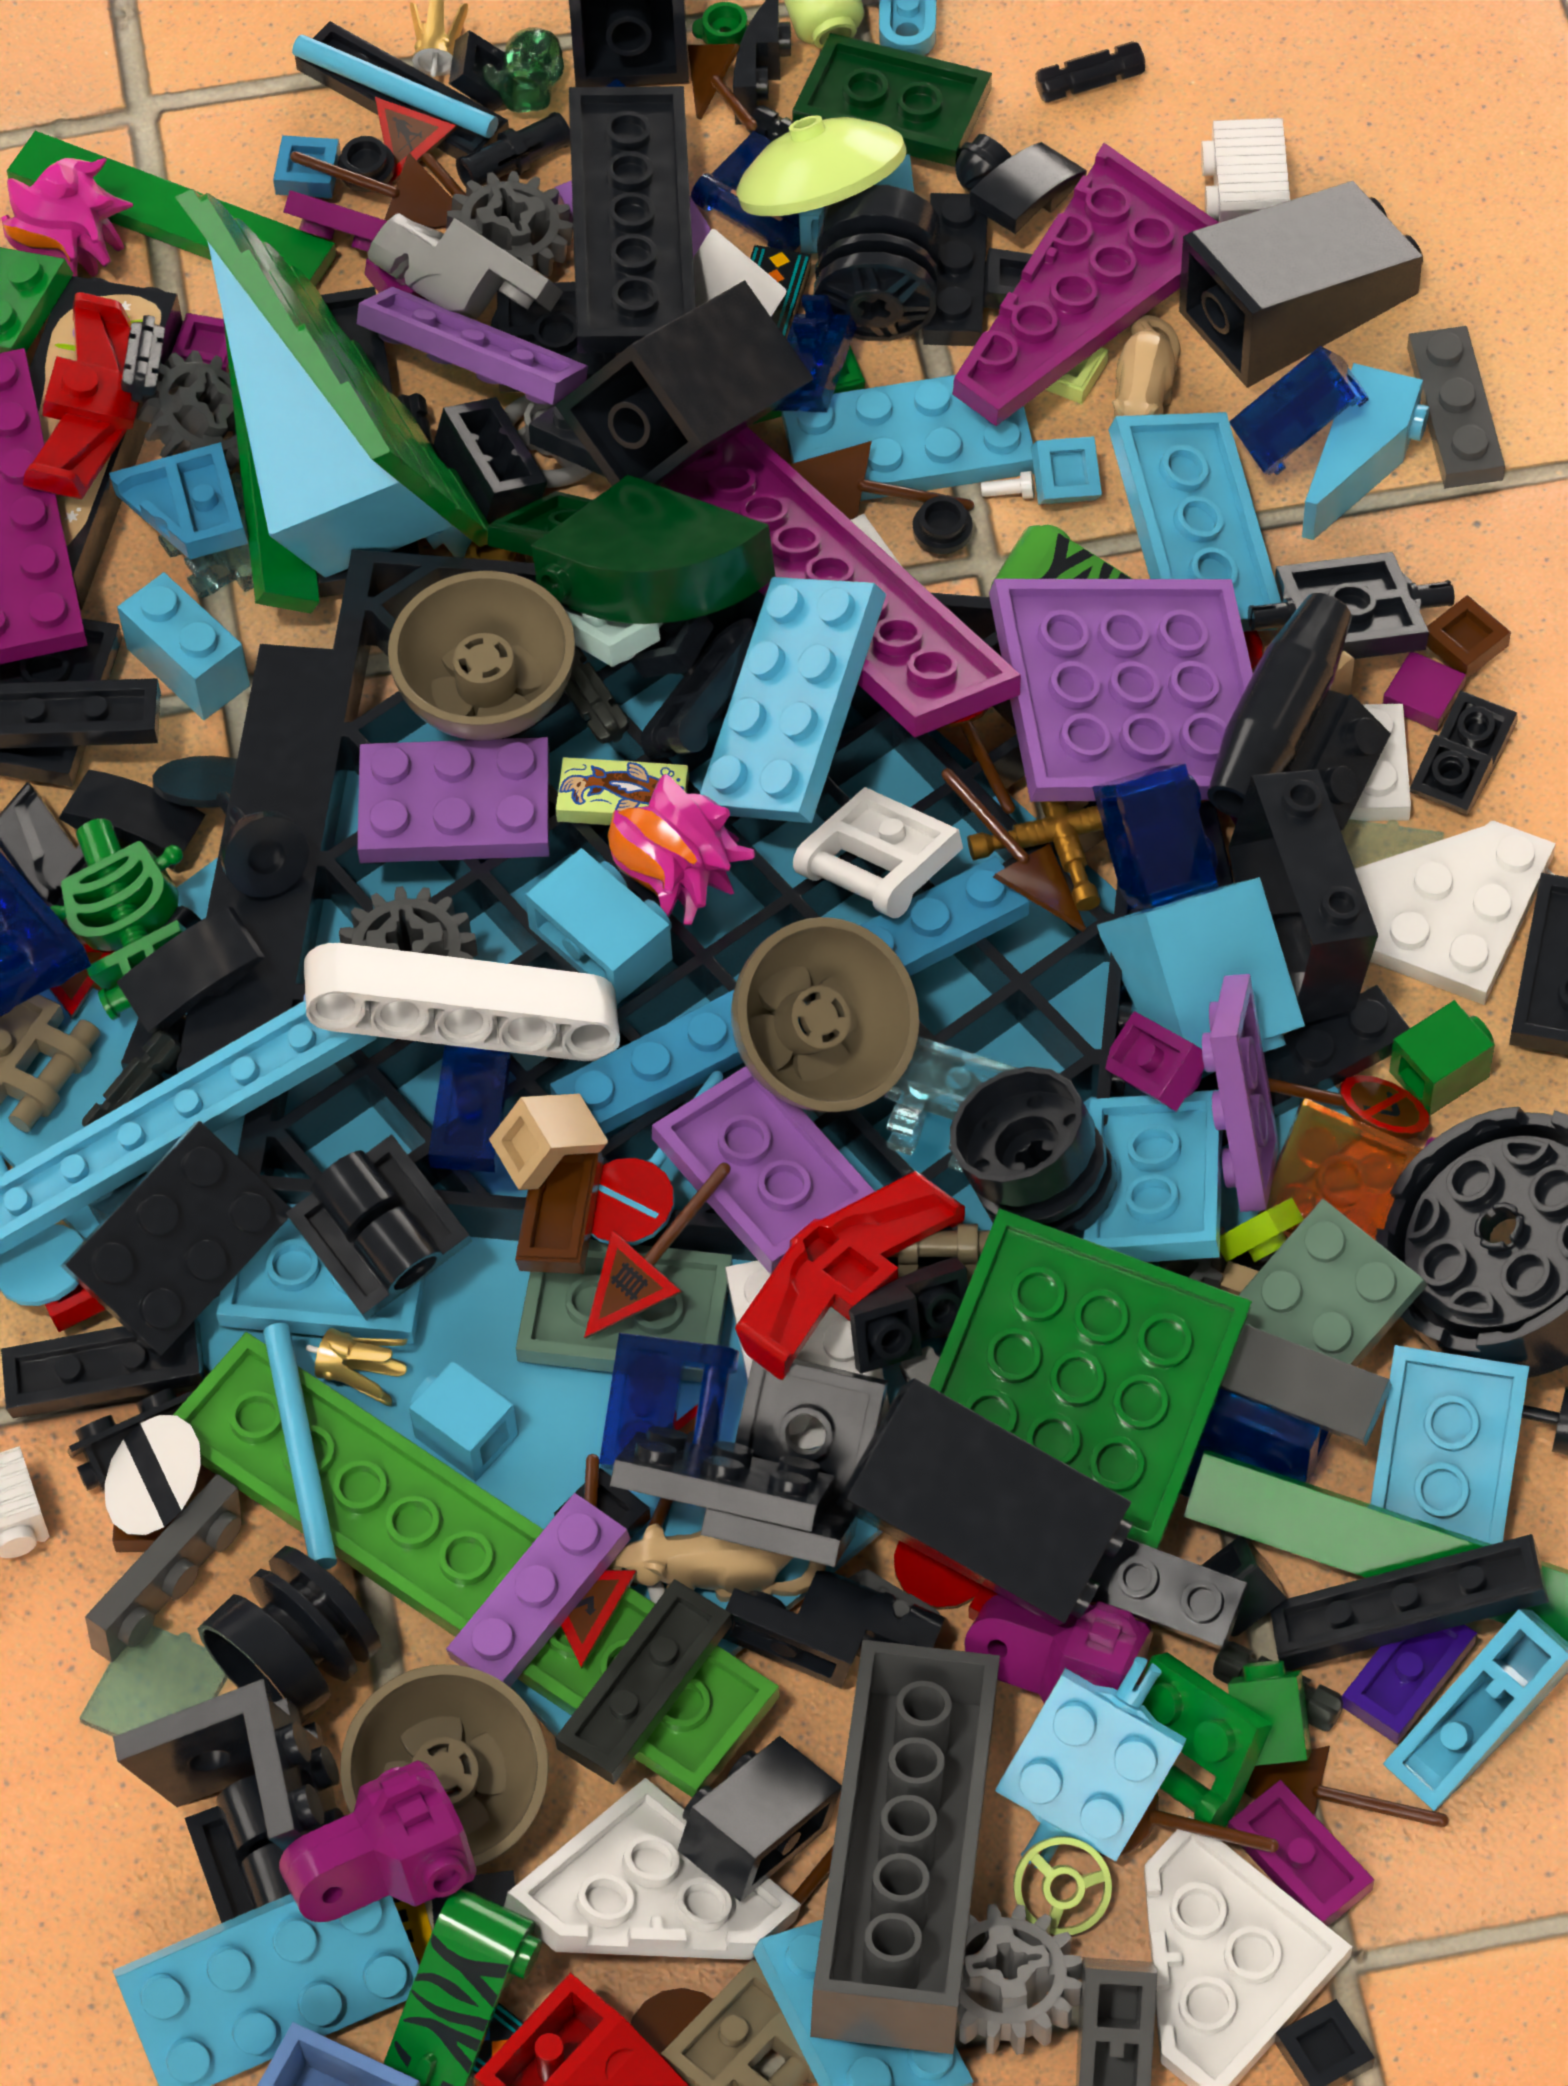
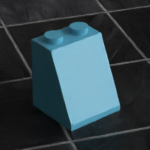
[1097,877,1305,1072]

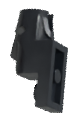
[722,1569,945,1689]

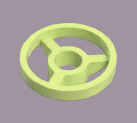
[1013,1836,1112,1935]

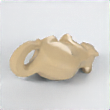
[1112,315,1180,422]
[605,1523,826,1602]

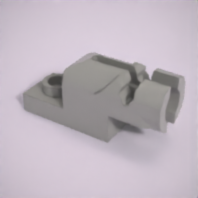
[367,213,563,319]

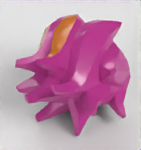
[1,158,133,277]
[608,774,755,925]

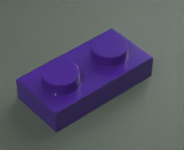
[1342,1624,1477,1744]

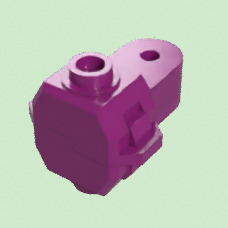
[964,1594,1153,1703]
[279,1760,477,1922]

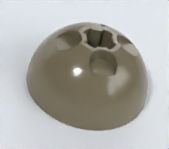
[388,571,575,741]
[731,917,919,1112]
[340,1664,548,1867]

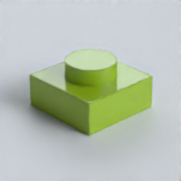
[1220,1197,1304,1262]

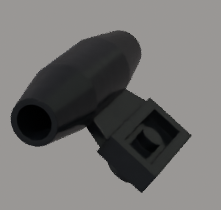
[1207,593,1391,831]

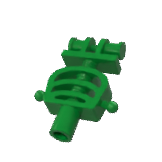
[46,819,186,1020]

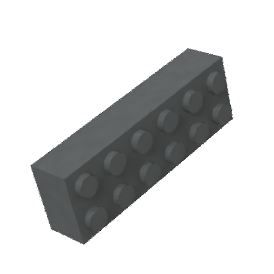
[810,1640,1000,2054]

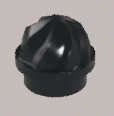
[955,134,1012,192]

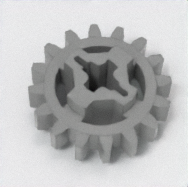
[957,1904,1082,2055]

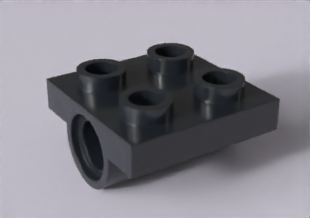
[286,1134,472,1320]
[185,1775,291,1923]

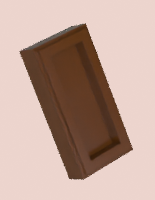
[515,1152,604,1274]

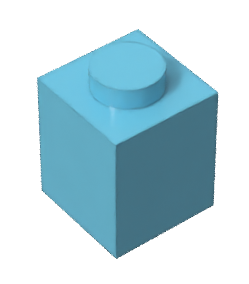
[409,1360,518,1482]

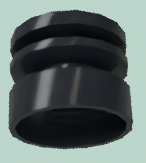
[813,185,941,341]
[950,1066,1117,1236]
[197,1545,382,1725]

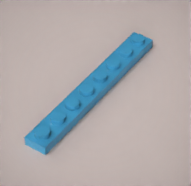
[550,855,1029,1134]

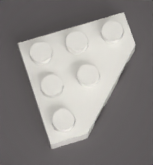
[1308,822,1556,1005]
[504,1778,801,1960]
[1144,1816,1352,2086]

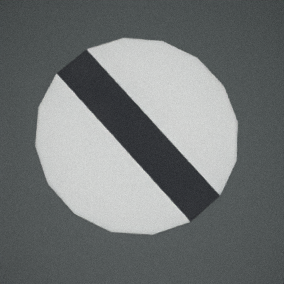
[104,1415,201,1535]

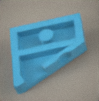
[109,442,248,560]

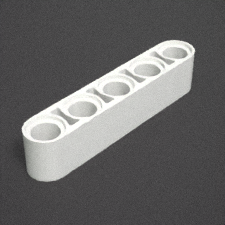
[304,943,620,1061]

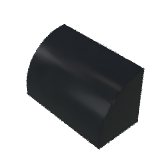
[433,397,547,525]

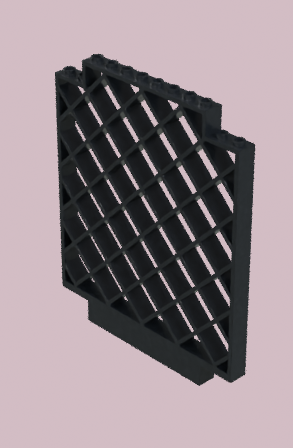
[177,549,1150,1267]

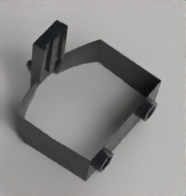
[1228,769,1378,1024]

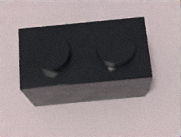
[678,1736,842,1901]

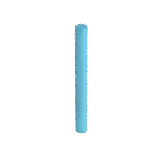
[292,34,498,138]
[263,1323,337,1570]

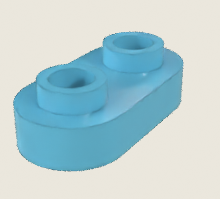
[879,0,937,56]

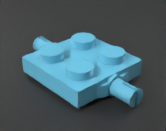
[995,1657,1187,1869]

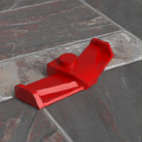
[23,292,140,500]
[735,1171,965,1380]

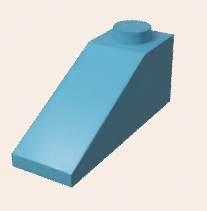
[1302,363,1430,540]
[1383,1609,1568,1811]

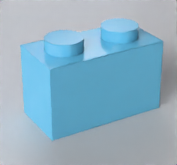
[117,572,250,720]
[525,848,673,1004]

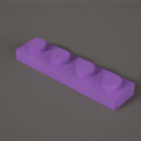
[356,287,588,405]

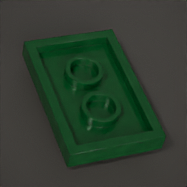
[792,33,992,167]

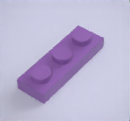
[446,1493,631,1687]

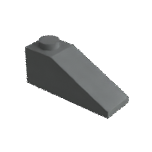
[1076,1957,1158,2086]

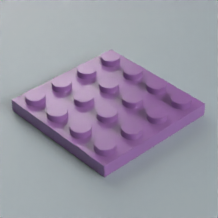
[989,579,1253,802]

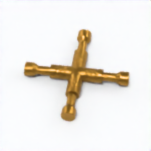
[967,795,1156,911]

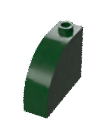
[531,475,776,624]

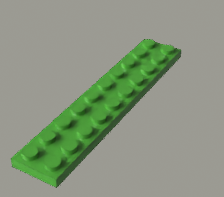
[173,1332,780,1797]

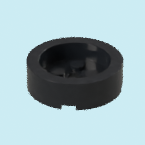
[1376,1107,1568,1378]

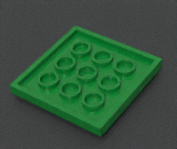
[929,1208,1252,1550]

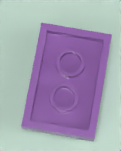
[357,737,549,863]
[1202,974,1279,1212]
[652,1066,875,1275]

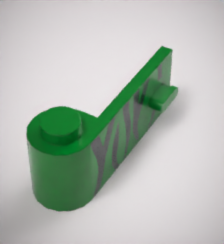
[383,1888,542,2086]

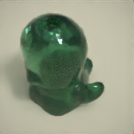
[483,27,564,113]

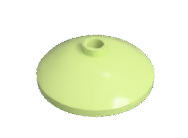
[736,115,907,216]

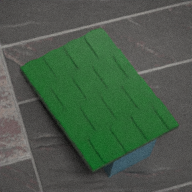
[175,189,489,578]

